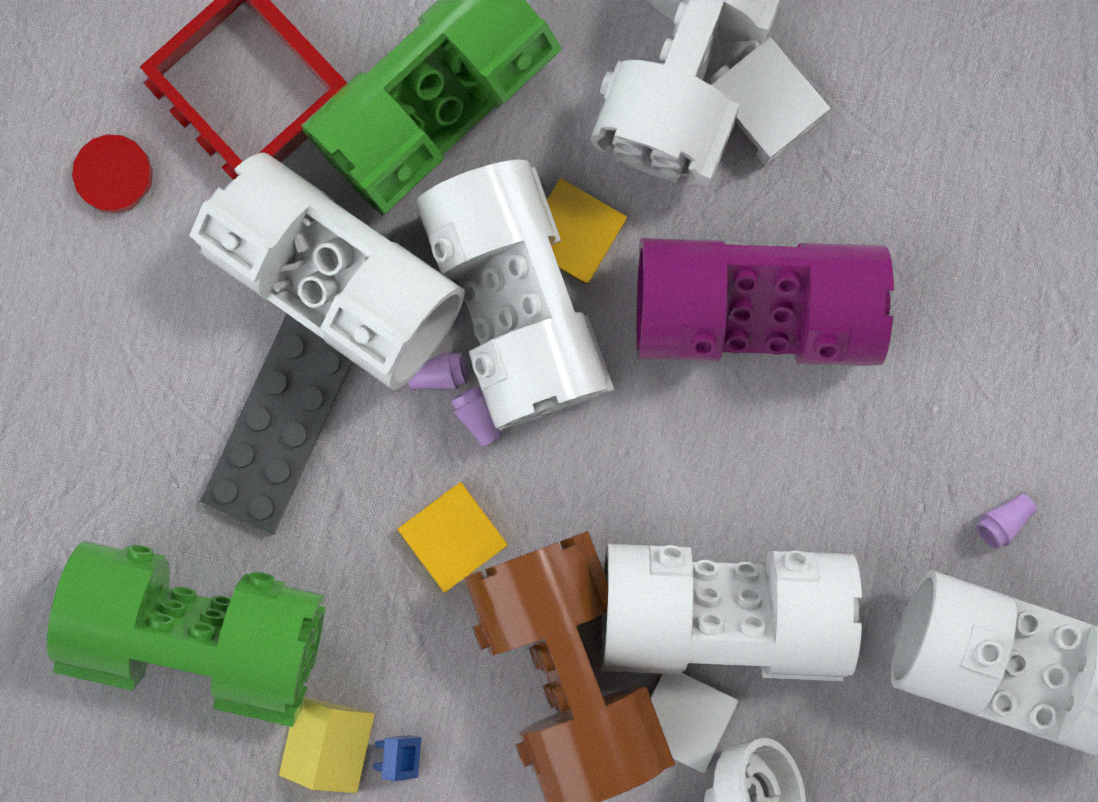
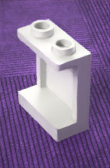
[709,37,831,166]

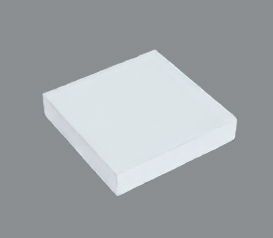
[650,672,739,773]

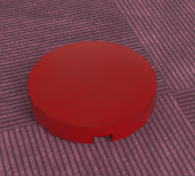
[72,134,153,213]

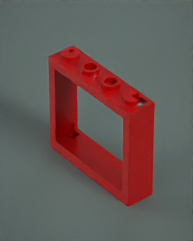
[140,0,347,180]

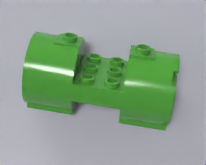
[301,0,562,216]
[47,541,326,727]

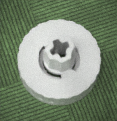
[704,738,806,802]

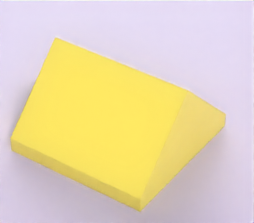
[279,697,375,793]

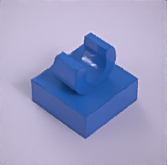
[373,735,421,781]

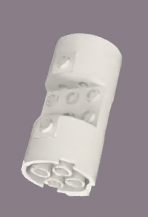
[590,0,781,188]
[189,153,464,390]
[416,160,614,430]
[600,543,862,681]
[891,570,1098,757]

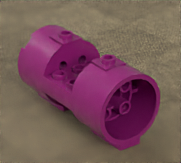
[636,238,894,366]

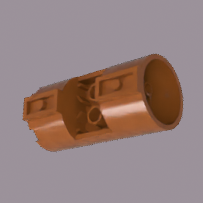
[463,531,675,802]

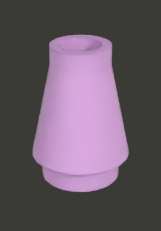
[409,351,468,390]
[451,385,502,447]
[976,493,1037,549]

